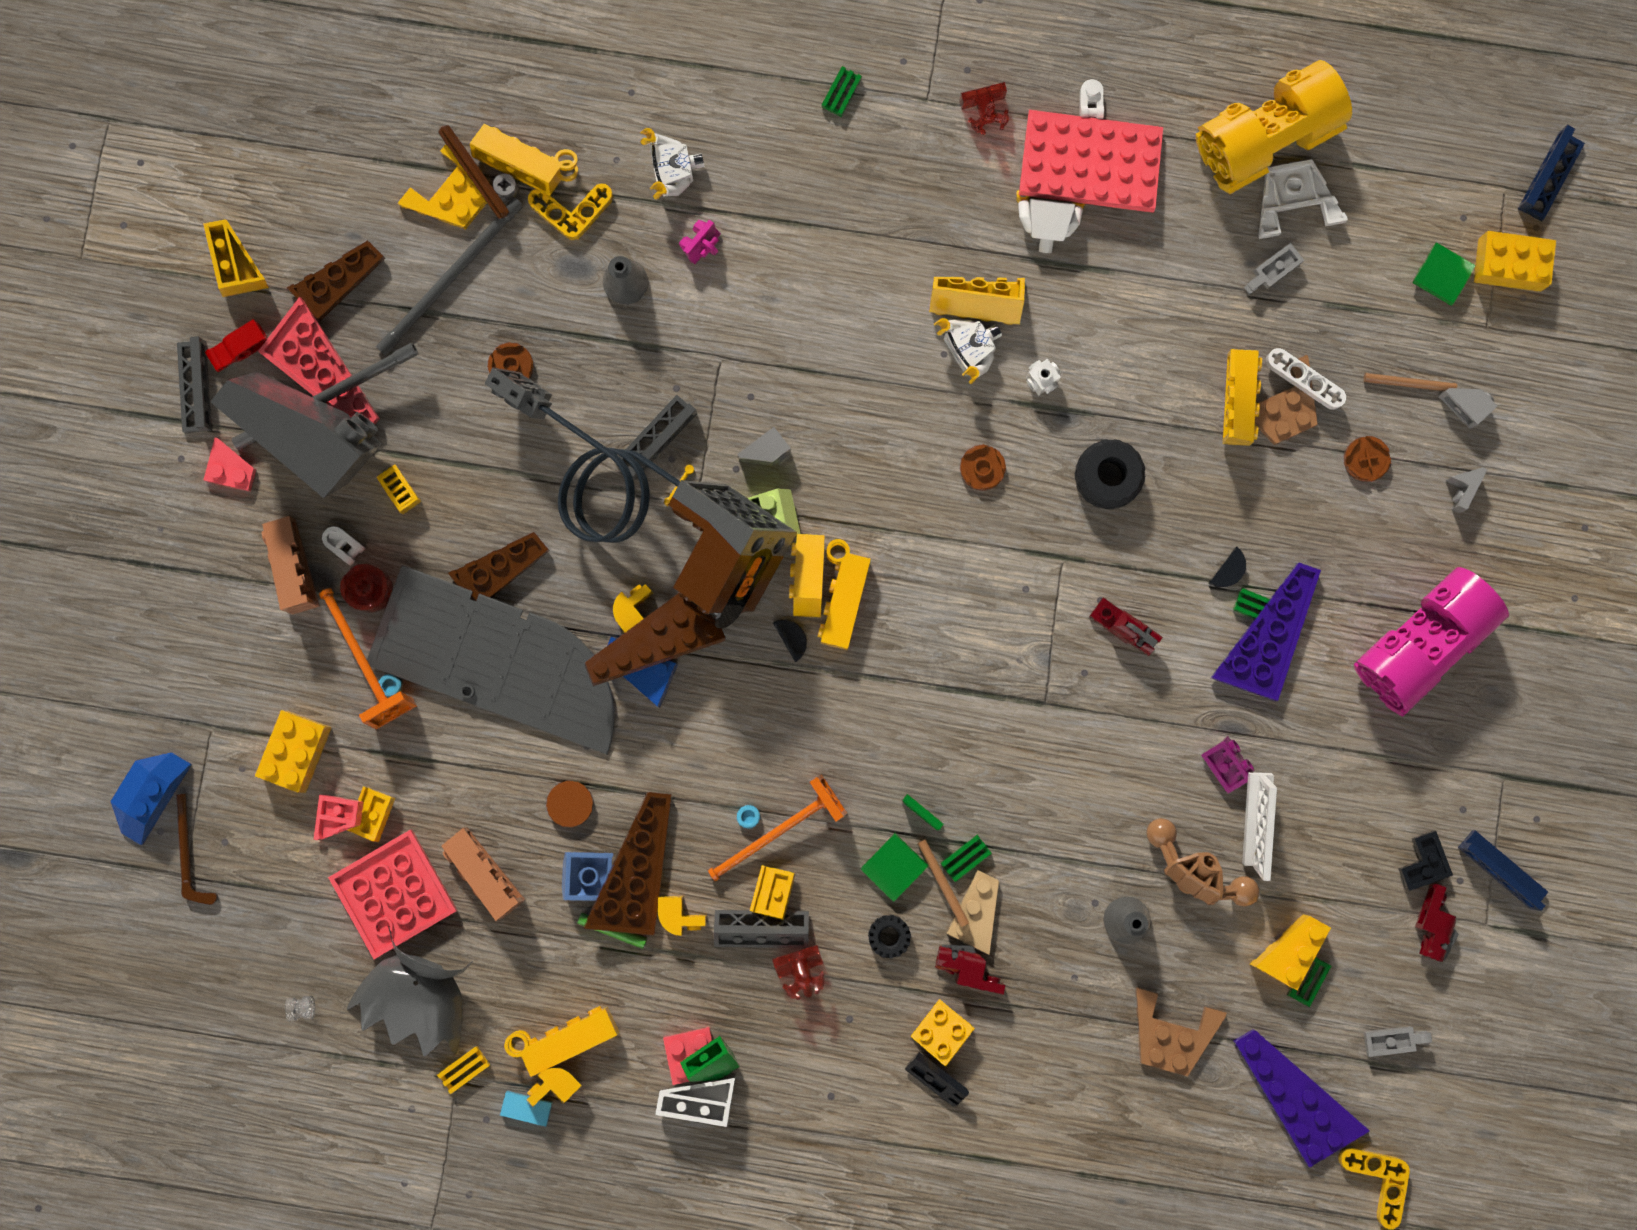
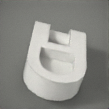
[1079,79,1104,119]
[322,526,366,566]

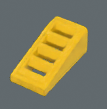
[376,464,422,514]

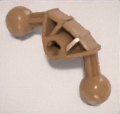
[1146,818,1259,907]

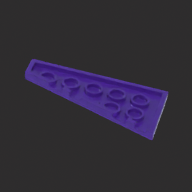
[1210,563,1321,701]
[1233,1029,1370,1168]

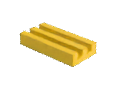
[437,1046,490,1094]

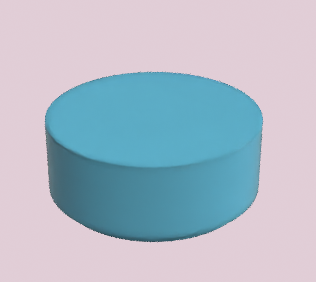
[379,674,403,698]
[737,805,760,829]

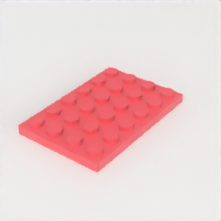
[1019,110,1163,213]

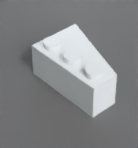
[656,1078,735,1127]

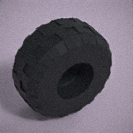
[1075,439,1146,509]

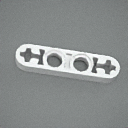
[1266,348,1346,410]

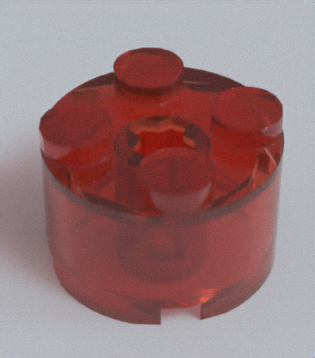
[340,564,393,613]

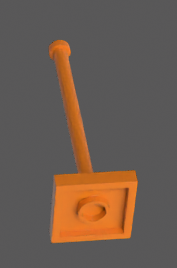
[319,588,417,729]
[708,774,847,882]

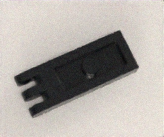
[905,1052,969,1107]

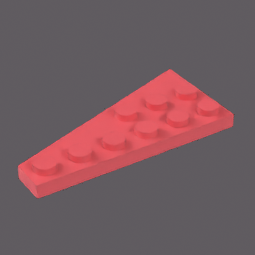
[258,297,380,424]

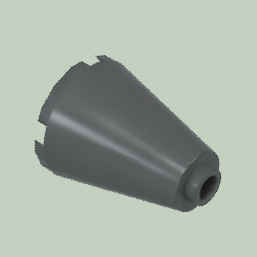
[603,256,648,305]
[1103,896,1151,944]

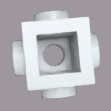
[1026,359,1061,396]

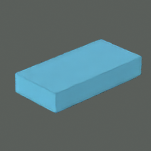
[500,1091,553,1127]

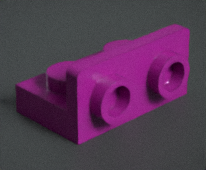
[1201,736,1254,794]

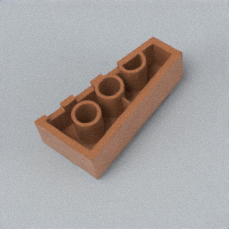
[261,516,320,615]
[441,827,525,921]

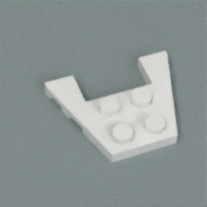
[1258,159,1348,239]

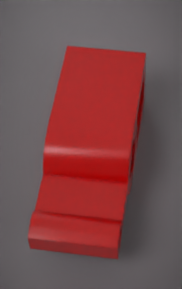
[205,319,268,372]

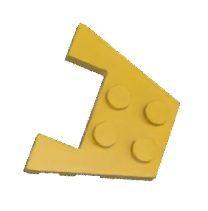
[398,144,487,230]

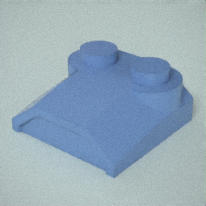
[562,852,613,901]

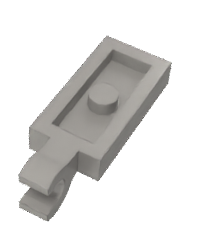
[1244,243,1305,295]
[1363,1026,1432,1057]

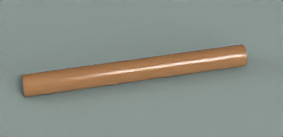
[1363,373,1457,391]
[918,840,970,928]

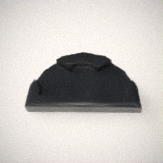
[1208,546,1246,587]
[773,620,807,663]

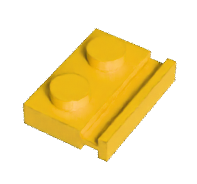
[346,786,396,842]
[750,865,796,920]

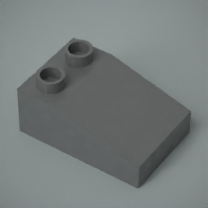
[210,372,382,498]

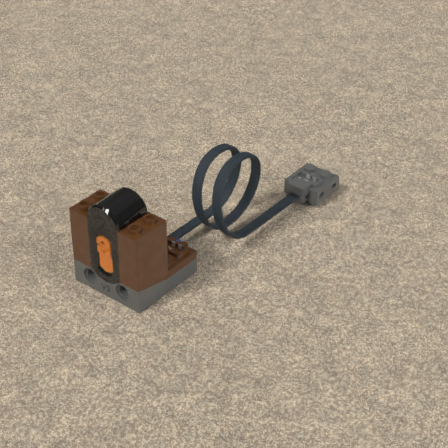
[485,367,797,629]

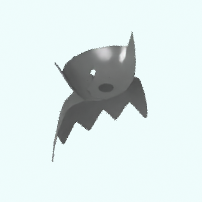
[347,926,473,1056]

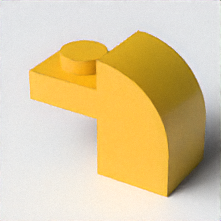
[613,584,653,632]
[658,896,707,936]
[526,1068,582,1107]

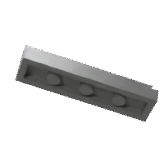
[177,336,212,433]
[619,395,697,480]
[714,910,809,948]

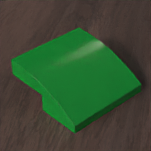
[1412,242,1476,306]
[860,833,929,902]

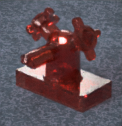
[959,82,1009,135]
[772,945,825,1000]

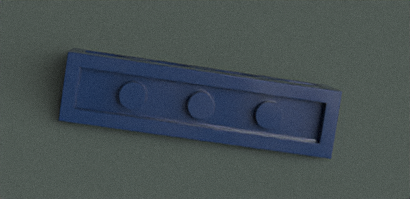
[1518,124,1585,222]
[1458,830,1548,911]

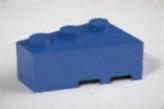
[607,637,678,708]

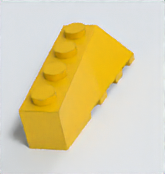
[929,277,1025,325]
[1222,349,1262,446]

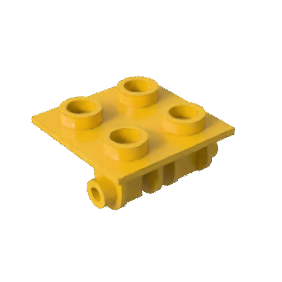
[911,999,975,1066]

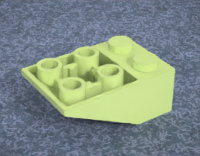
[748,488,801,535]

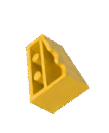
[203,219,268,297]
[789,534,825,618]
[1250,914,1331,991]

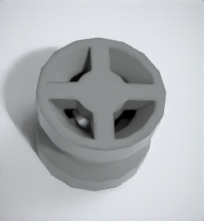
[493,173,519,201]

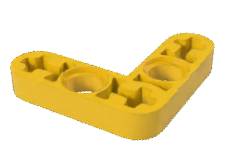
[528,183,613,240]
[1338,1148,1410,1229]

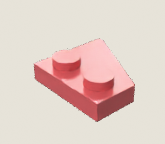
[204,438,256,492]
[313,795,364,840]

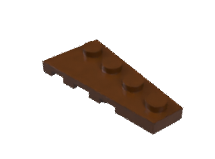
[287,240,386,321]
[448,532,550,601]

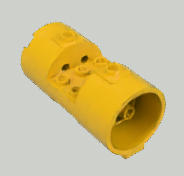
[1195,60,1352,194]

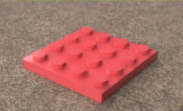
[328,829,458,959]

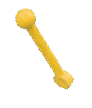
[664,465,694,506]

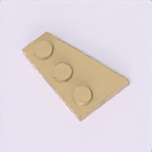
[947,870,999,955]

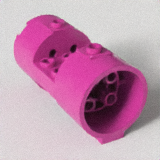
[1354,567,1509,717]

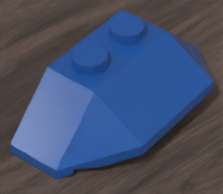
[110,752,192,845]

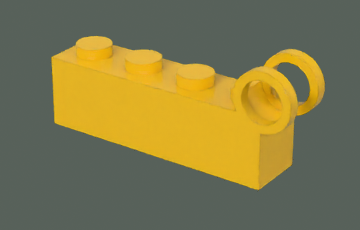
[470,124,578,196]
[817,539,871,650]
[504,1006,620,1077]

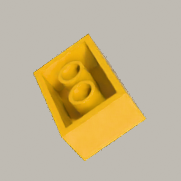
[1473,231,1556,292]
[255,710,332,793]

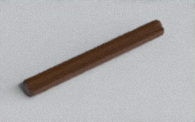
[438,125,509,219]

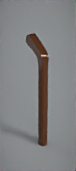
[176,794,218,905]

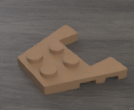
[1255,355,1318,445]
[1135,987,1227,1077]

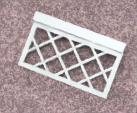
[1242,772,1277,881]

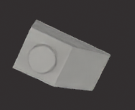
[1439,388,1498,429]
[737,427,791,466]

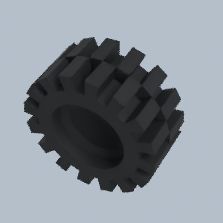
[868,915,911,959]

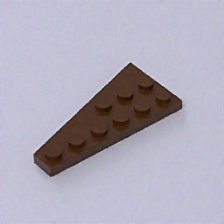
[585,592,726,686]
[583,792,672,935]

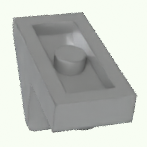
[1446,467,1488,513]

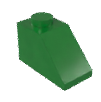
[680,1036,740,1082]

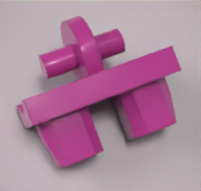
[679,220,721,264]

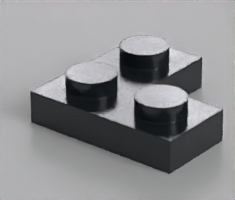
[1398,831,1453,891]

